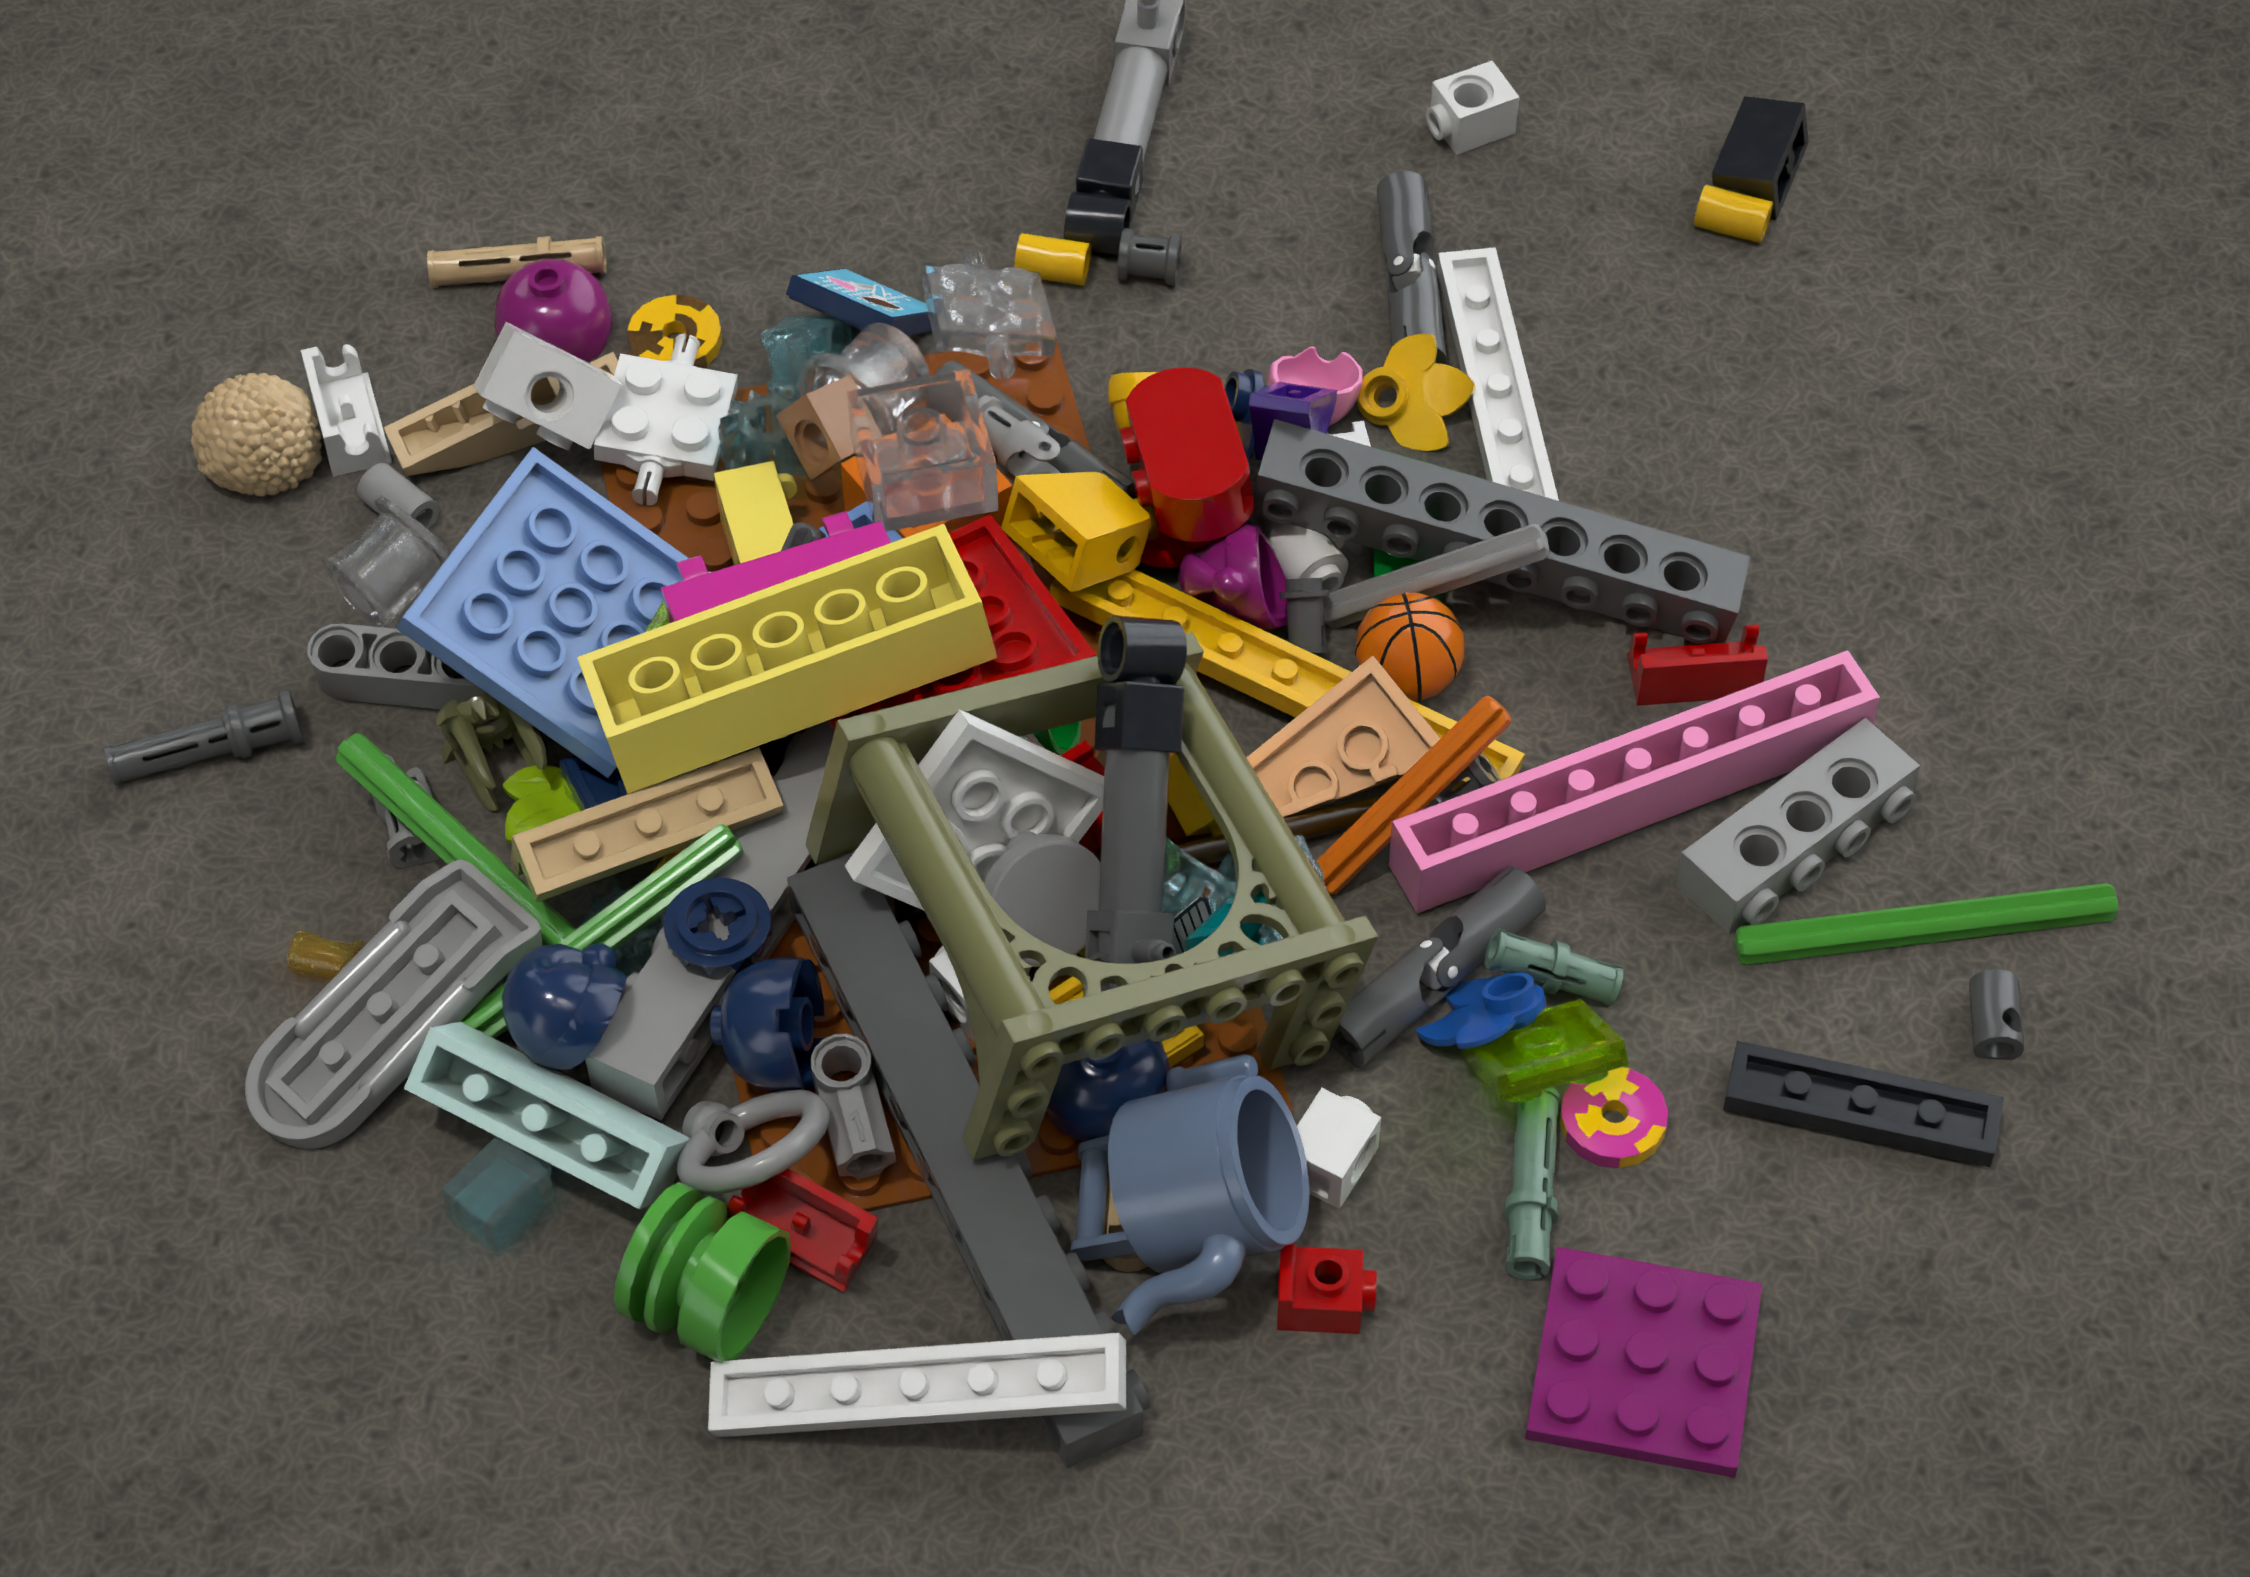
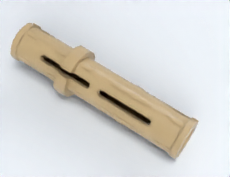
[427,236,607,288]

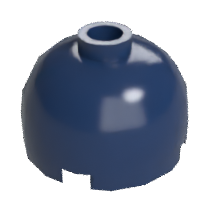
[710,957,825,1091]
[1046,1039,1170,1142]

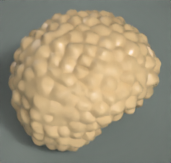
[191,373,322,496]

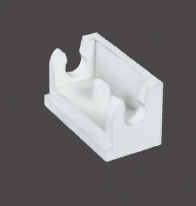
[301,344,392,477]

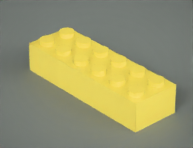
[577,524,998,794]

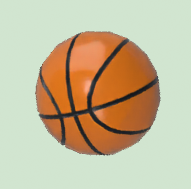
[1355,592,1465,702]

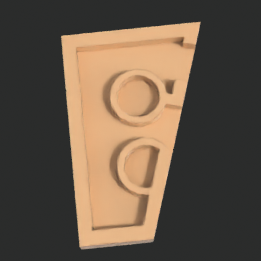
[1246,656,1440,819]

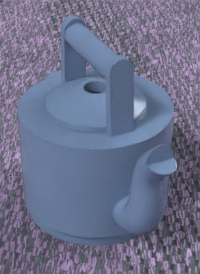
[1070,1054,1309,1335]

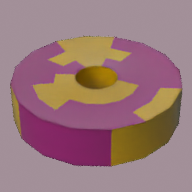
[1559,1065,1668,1168]

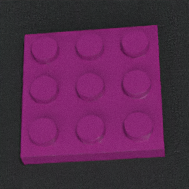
[1525,1247,1762,1478]

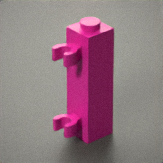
[661,511,891,623]

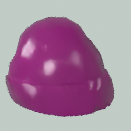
[1178,524,1287,631]

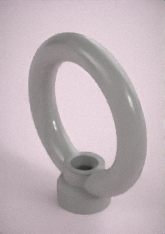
[677,1090,830,1194]

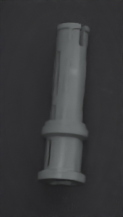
[104,688,305,786]

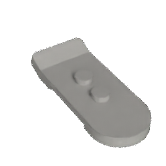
[245,859,542,1149]

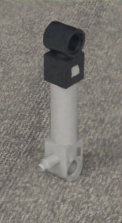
[1064,0,1186,256]

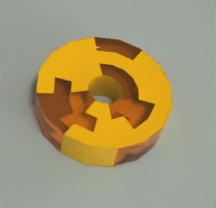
[627,295,722,368]

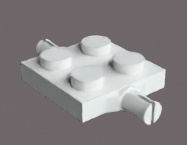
[594,334,738,506]

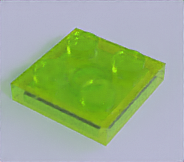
[1459,999,1629,1102]

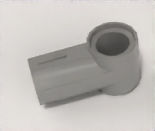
[811,1034,896,1180]

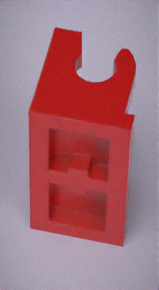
[1627,624,1768,706]
[727,1152,878,1293]

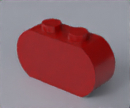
[1119,367,1255,542]

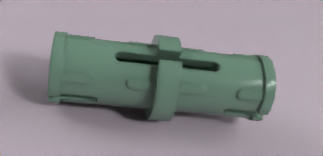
[1485,928,1623,1006]

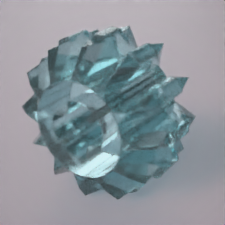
[718,386,808,476]

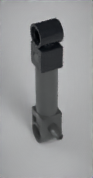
[1083,615,1187,997]

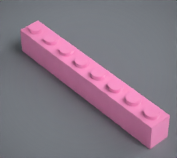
[1388,650,1880,914]

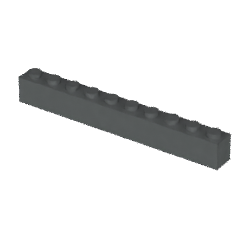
[787,850,1150,1469]

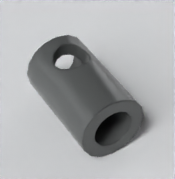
[1969,969,2024,1060]

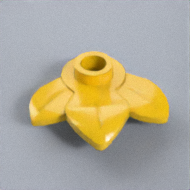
[1356,334,1475,452]

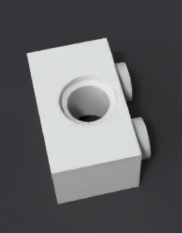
[473,322,623,450]

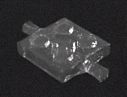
[922,249,1057,380]

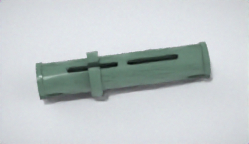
[1503,1084,1560,1280]

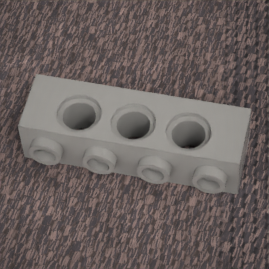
[1675,718,1920,935]

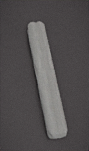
[1323,524,1550,629]

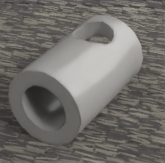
[357,463,440,539]

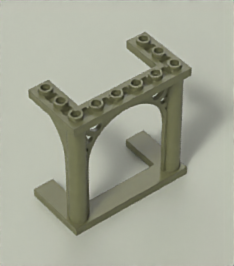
[805,632,1378,1161]

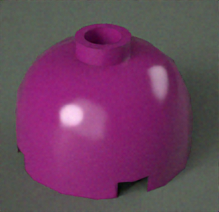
[494,259,613,363]

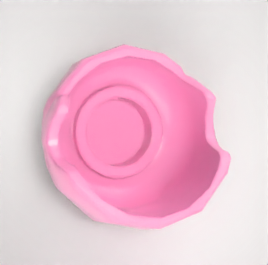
[1267,346,1363,426]

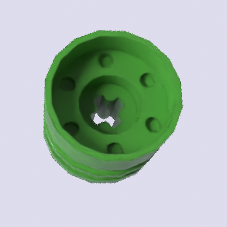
[614,1182,792,1363]

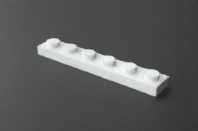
[1437,247,1559,501]
[708,1333,1126,1436]

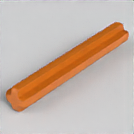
[1312,696,1512,895]

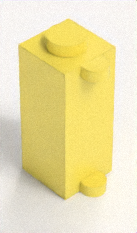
[713,461,797,565]

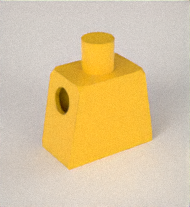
[1001,472,1157,592]

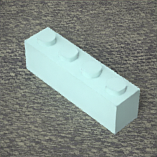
[404,1022,691,1209]

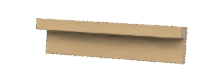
[511,747,784,903]

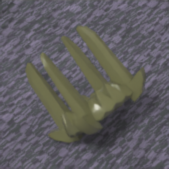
[436,692,547,811]

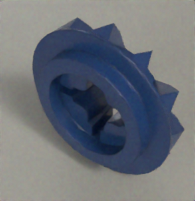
[664,878,771,975]

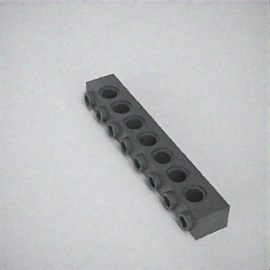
[1252,419,1750,644]

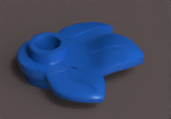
[1416,972,1546,1049]

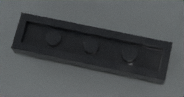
[1723,1041,2004,1167]

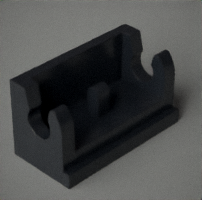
[1711,96,1809,220]

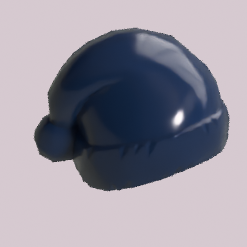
[502,943,626,1070]

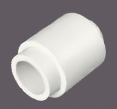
[1264,521,1348,593]

